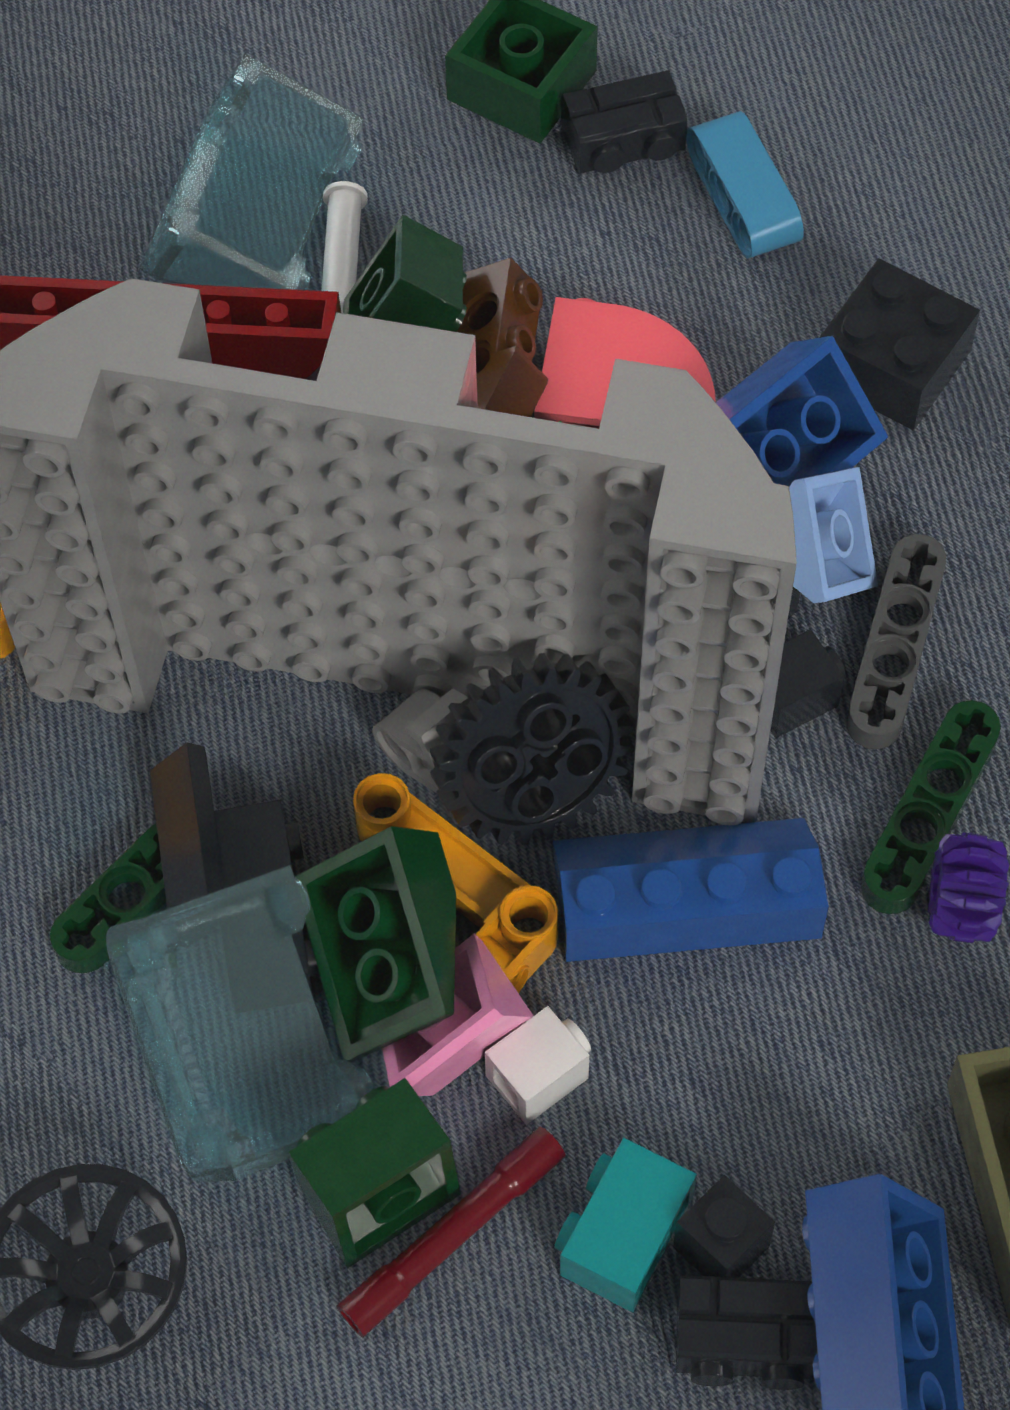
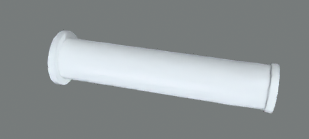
[321,181,368,313]

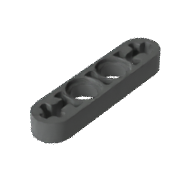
[846,534,946,750]

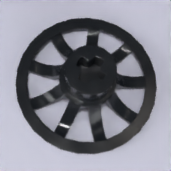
[0,1164,188,1370]

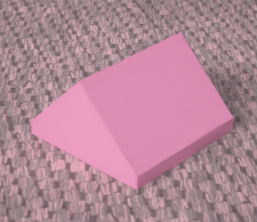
[382,933,534,1096]

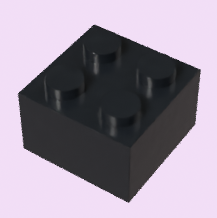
[819,258,980,431]

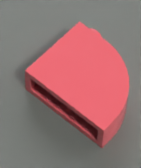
[534,297,716,429]

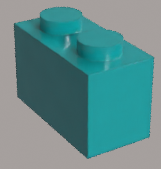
[554,1137,697,1313]

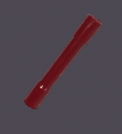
[336,1126,566,1338]

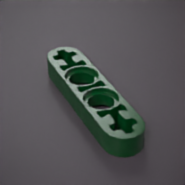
[861,700,1001,914]

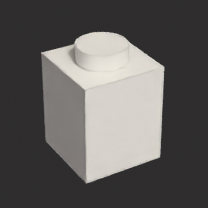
[485,1006,591,1125]

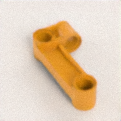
[353,773,558,993]

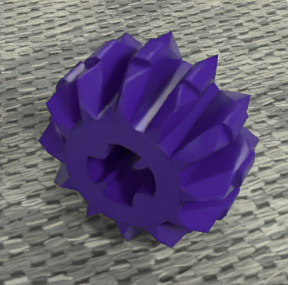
[927,832,1009,943]

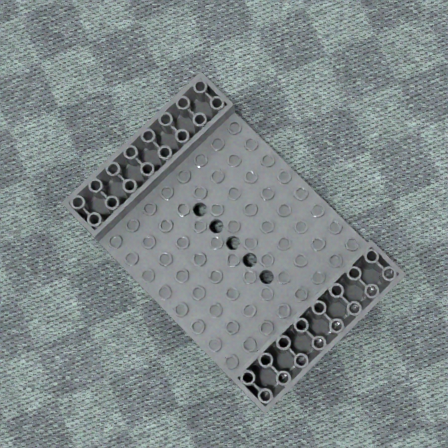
[0,278,797,825]

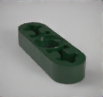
[50,823,166,973]

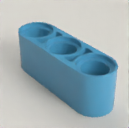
[686,111,804,259]

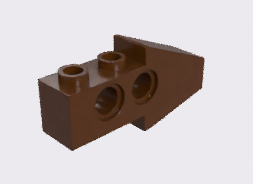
[456,257,548,417]

